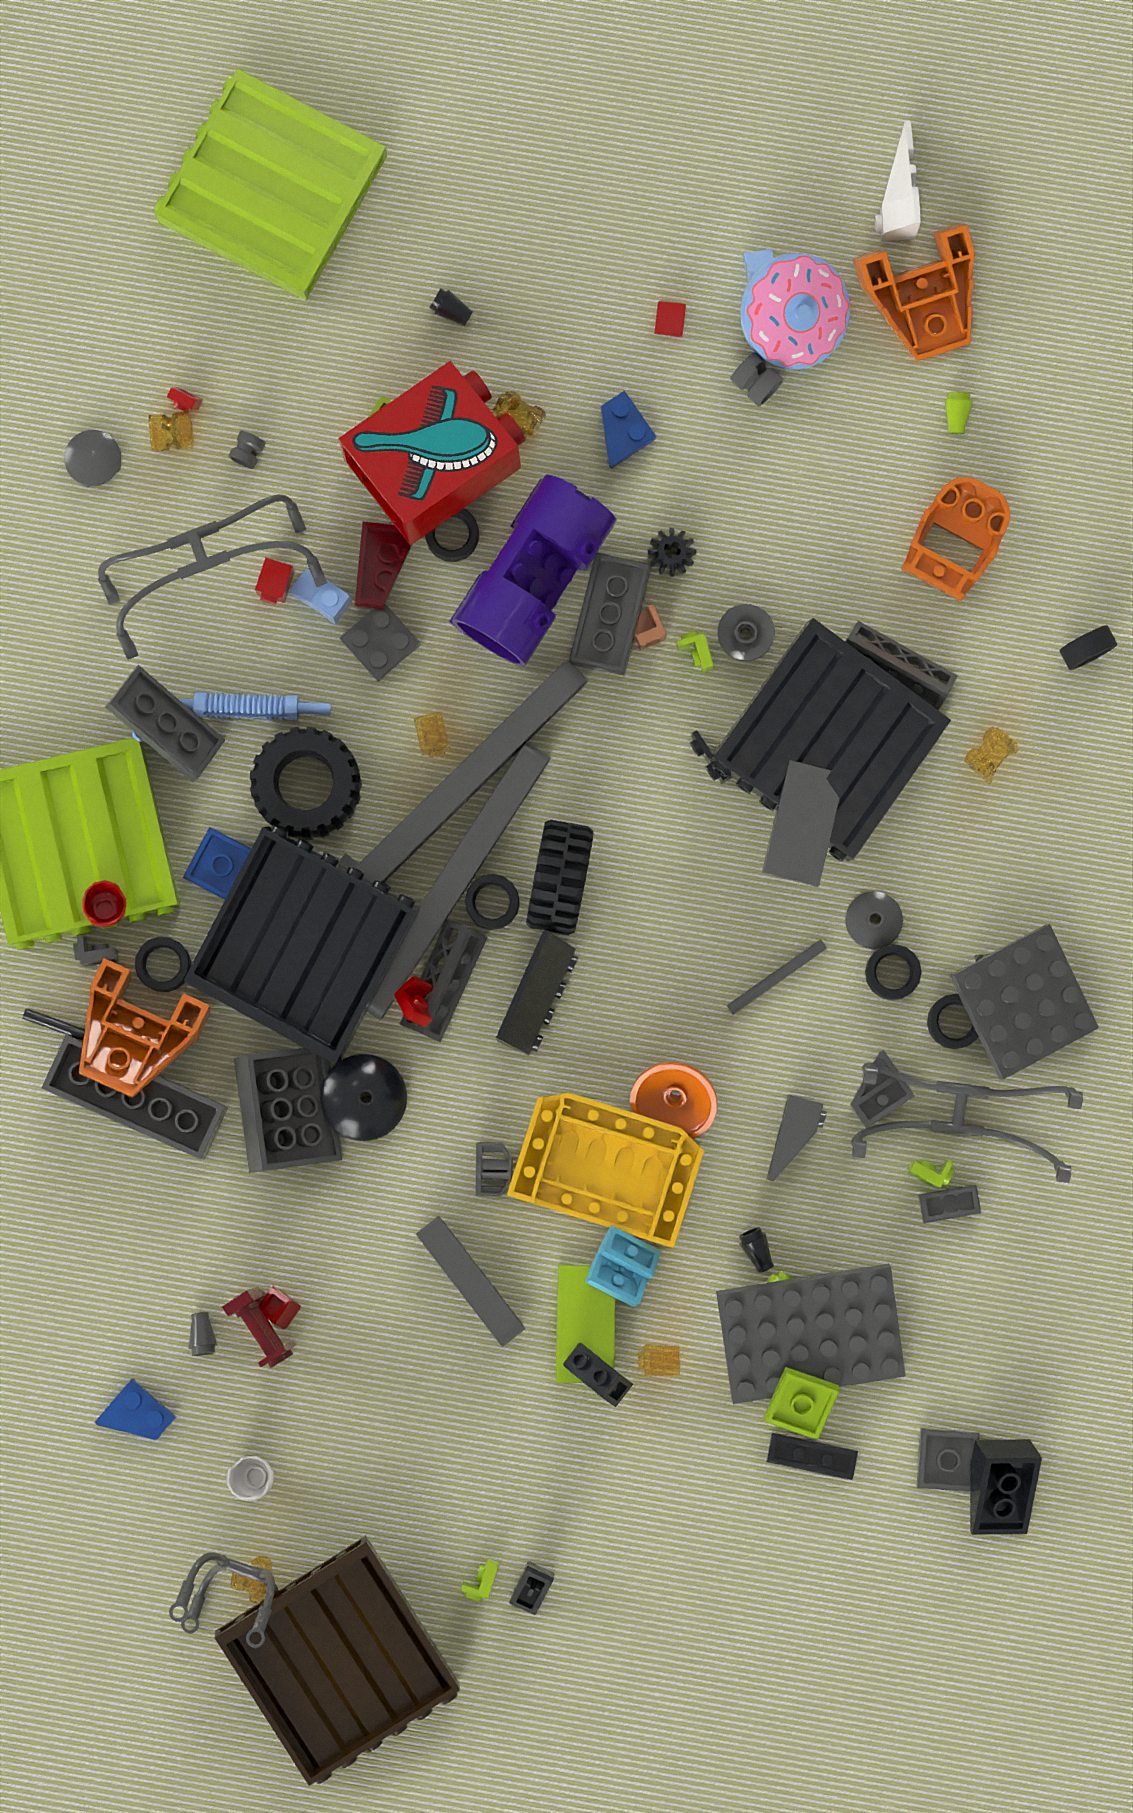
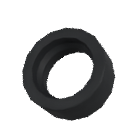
[425,508,479,562]
[1059,625,1117,670]
[465,874,520,930]
[135,937,192,992]
[865,944,922,1000]
[927,994,979,1049]

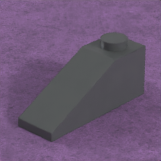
[766,1095,827,1181]

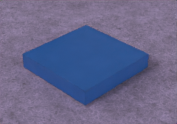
[183,827,251,900]

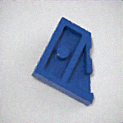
[601,390,657,469]

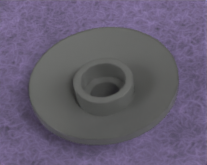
[717,604,775,661]
[845,891,903,949]

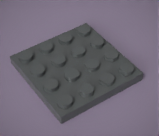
[950,924,1099,1080]

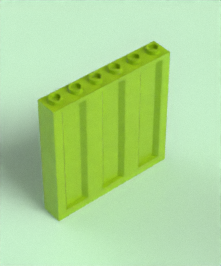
[154,68,387,301]
[0,738,181,950]

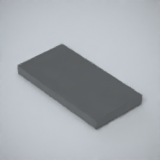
[569,553,652,676]
[105,665,225,782]
[762,760,840,887]

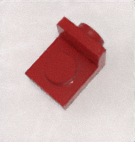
[394,976,433,1027]

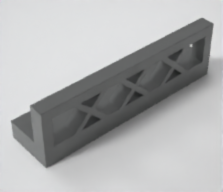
[846,621,958,710]
[400,920,488,1043]

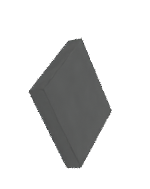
[917,1428,980,1492]

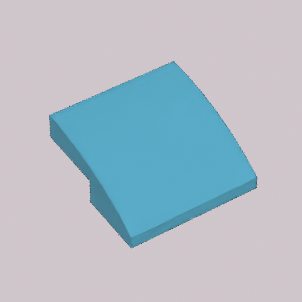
[585,1226,661,1307]

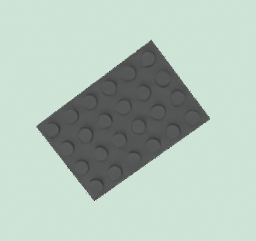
[716,1263,906,1404]

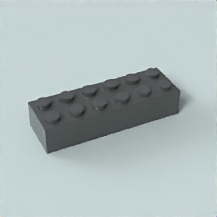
[42,1035,228,1160]

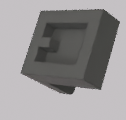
[73,935,119,967]

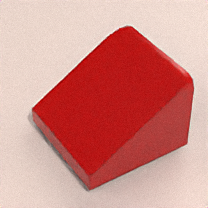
[654,301,686,337]
[260,1286,301,1329]

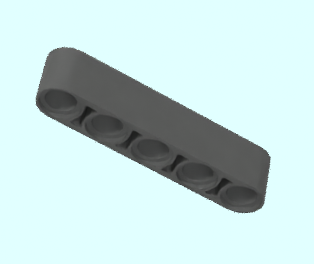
[416,1216,526,1347]

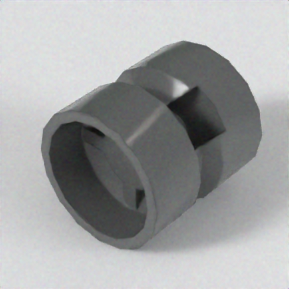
[730,352,784,407]

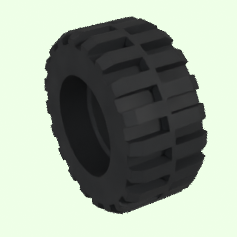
[249,726,362,840]
[526,819,594,935]

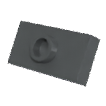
[918,1185,981,1223]

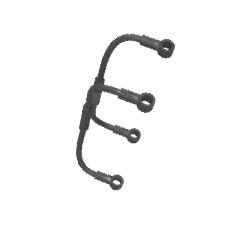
[98,494,327,660]
[851,1062,1083,1183]
[169,1552,278,1648]

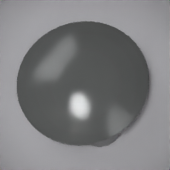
[64,430,121,487]

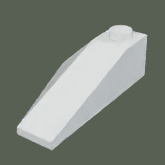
[875,121,921,241]

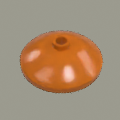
[630,1062,718,1139]

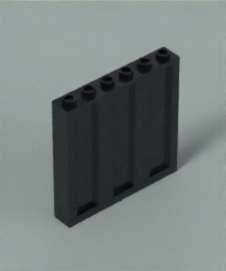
[709,618,951,862]
[184,825,420,1064]

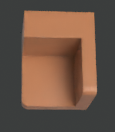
[634,604,667,650]

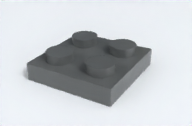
[340,604,421,682]

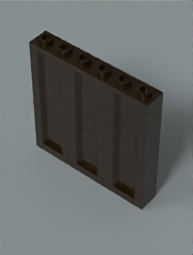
[214,1535,460,1786]

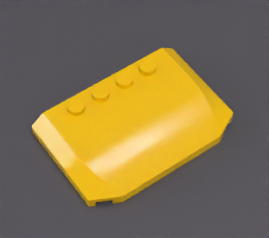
[507,1093,704,1248]

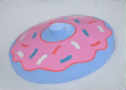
[740,253,850,369]

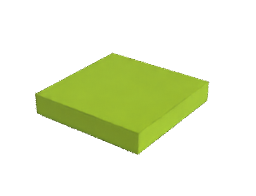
[763,1367,840,1440]

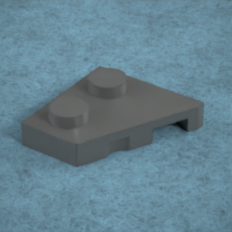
[850,1050,915,1128]

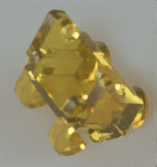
[492,391,546,445]
[964,726,1019,784]
[230,1555,272,1603]

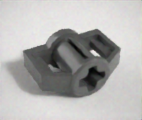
[476,1142,513,1196]

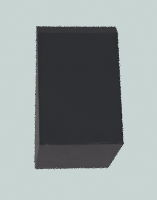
[509,1561,554,1615]

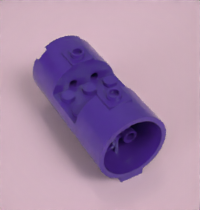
[449,474,617,667]

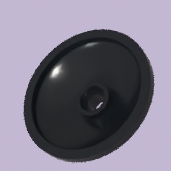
[320,1054,407,1141]

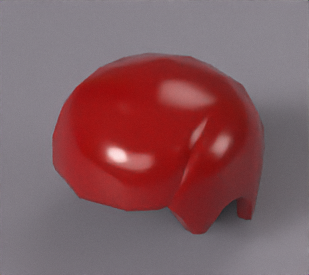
[82,880,127,928]

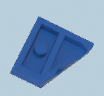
[94,1379,176,1440]

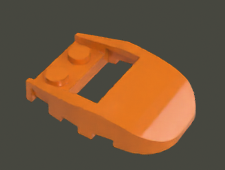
[902,477,1010,602]

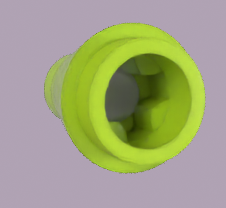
[945,392,973,434]

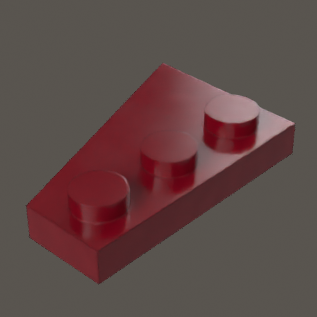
[354,521,413,609]

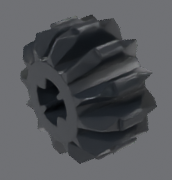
[648,528,696,577]

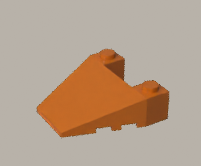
[853,223,975,361]
[79,958,210,1098]

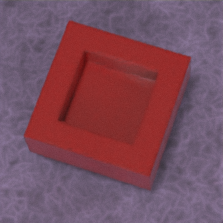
[167,387,203,412]

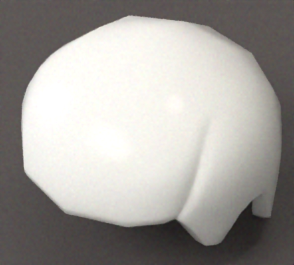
[227,1456,274,1501]

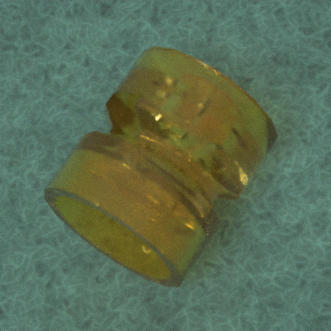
[148,411,194,452]

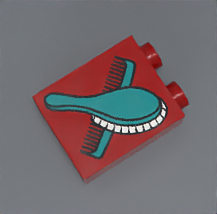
[338,361,526,546]

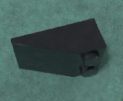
[970,1439,1042,1535]

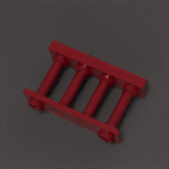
[222,1287,296,1368]

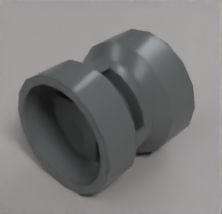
[228,430,266,469]

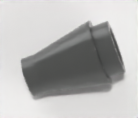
[189,1312,218,1356]

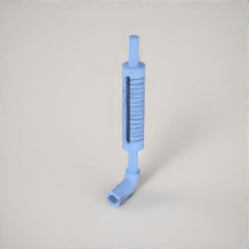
[132,692,331,742]

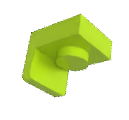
[676,631,714,673]
[906,1159,955,1189]
[460,1558,500,1601]

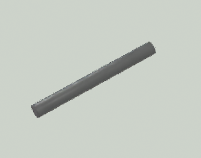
[726,939,827,1015]

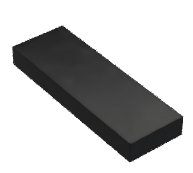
[766,1433,858,1480]

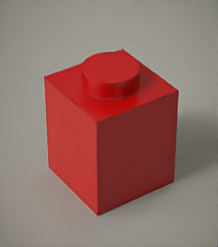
[255,557,295,605]

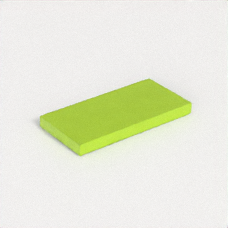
[556,1265,615,1383]

